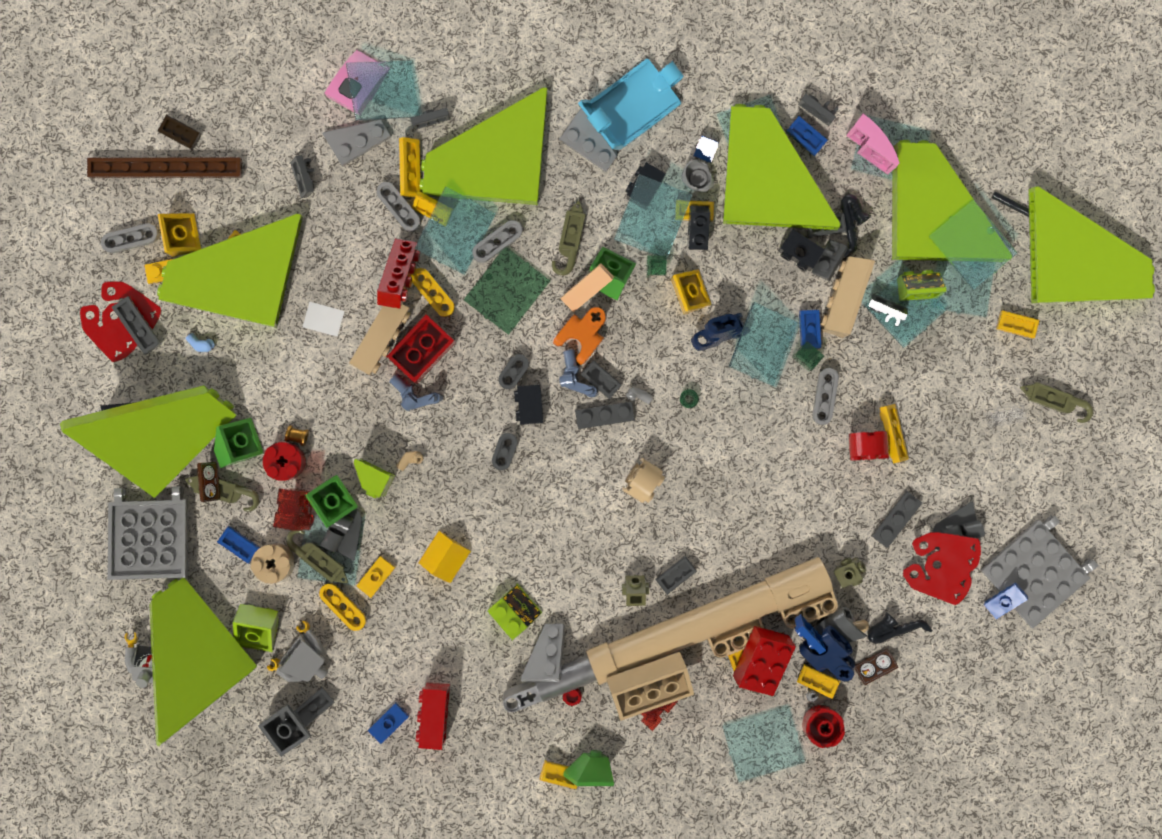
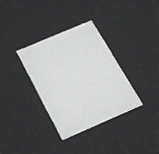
[303,302,344,337]

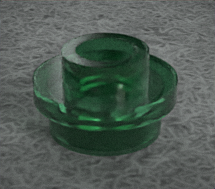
[680,389,699,408]

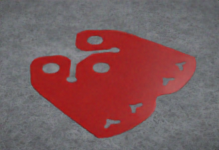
[80,281,161,362]
[903,532,981,605]

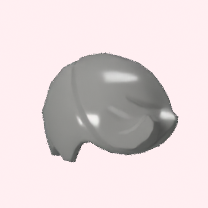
[681,160,714,192]

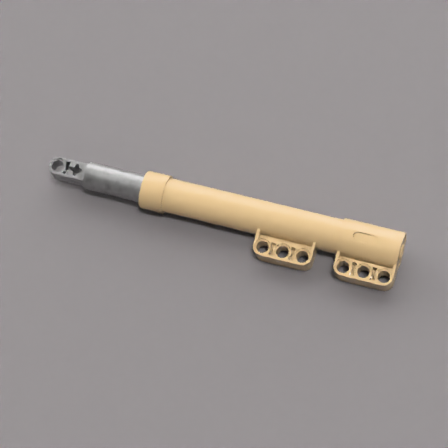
[503,557,838,712]

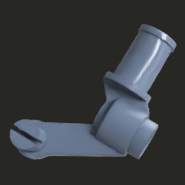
[559,350,598,398]
[389,374,443,411]

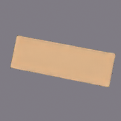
[561,263,614,312]

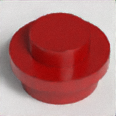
[563,688,582,706]

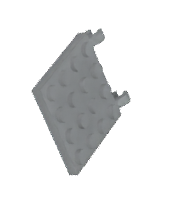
[107,486,188,580]
[980,515,1099,629]

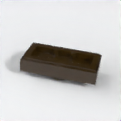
[157,114,201,151]

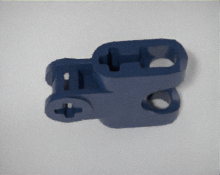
[691,313,750,351]
[799,625,855,681]

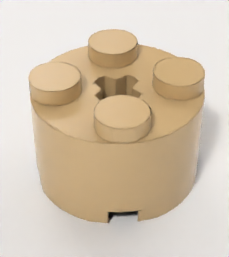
[622,458,665,503]
[250,543,295,584]

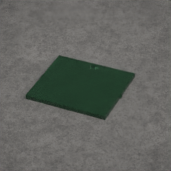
[464,247,550,335]

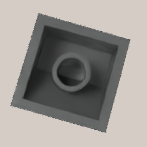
[258,704,312,757]

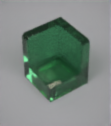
[646,256,666,278]
[792,342,824,372]

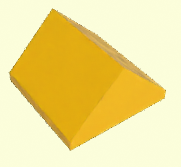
[158,213,201,256]
[671,269,711,315]
[418,531,471,583]

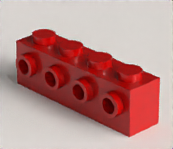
[377,238,420,309]

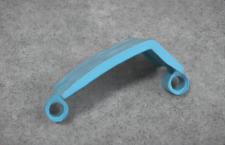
[578,59,684,150]

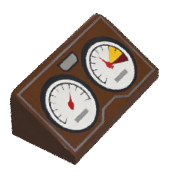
[197,462,220,502]
[854,648,899,685]

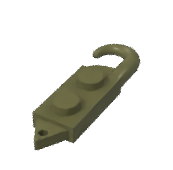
[552,201,586,276]
[1020,382,1093,423]
[185,476,259,512]
[286,528,349,583]

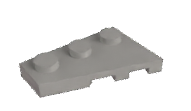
[559,108,617,172]
[322,120,391,167]
[520,624,565,682]

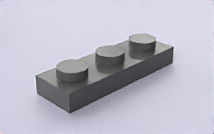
[112,296,162,355]
[575,402,635,429]
[871,491,922,548]

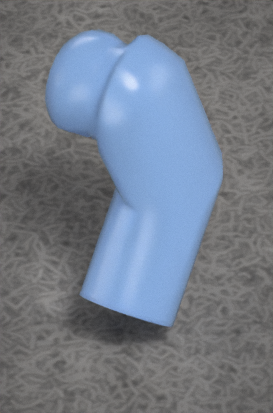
[185,333,215,352]

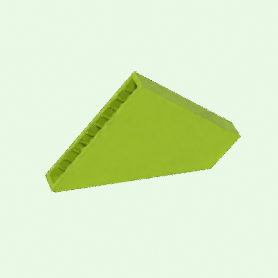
[420,87,547,205]
[723,104,840,230]
[892,140,1011,263]
[1028,186,1155,304]
[157,214,303,328]
[60,385,236,498]
[149,578,257,747]

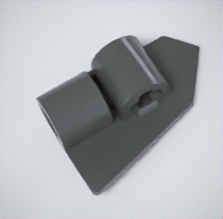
[933,502,985,551]
[320,508,362,560]
[813,607,867,644]

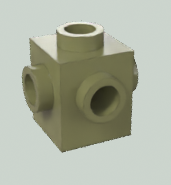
[833,557,867,588]
[622,575,649,606]

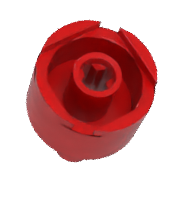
[849,431,889,461]
[263,442,306,481]
[802,704,845,748]

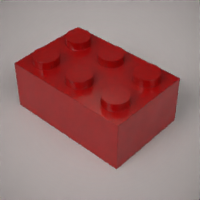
[386,314,456,384]
[733,626,796,696]
[415,682,450,750]

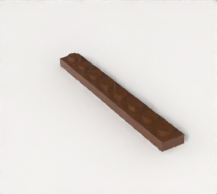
[87,157,242,178]

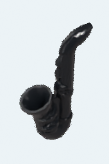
[841,194,871,258]
[867,612,933,644]

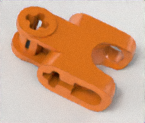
[553,307,606,365]

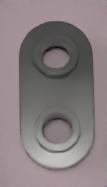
[499,354,529,390]
[492,433,518,470]

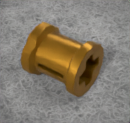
[285,425,309,446]

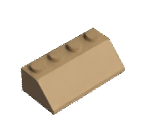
[820,256,875,338]
[349,304,411,376]
[606,652,694,721]

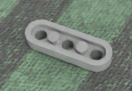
[377,182,420,232]
[472,220,522,263]
[101,224,160,253]
[812,368,839,425]

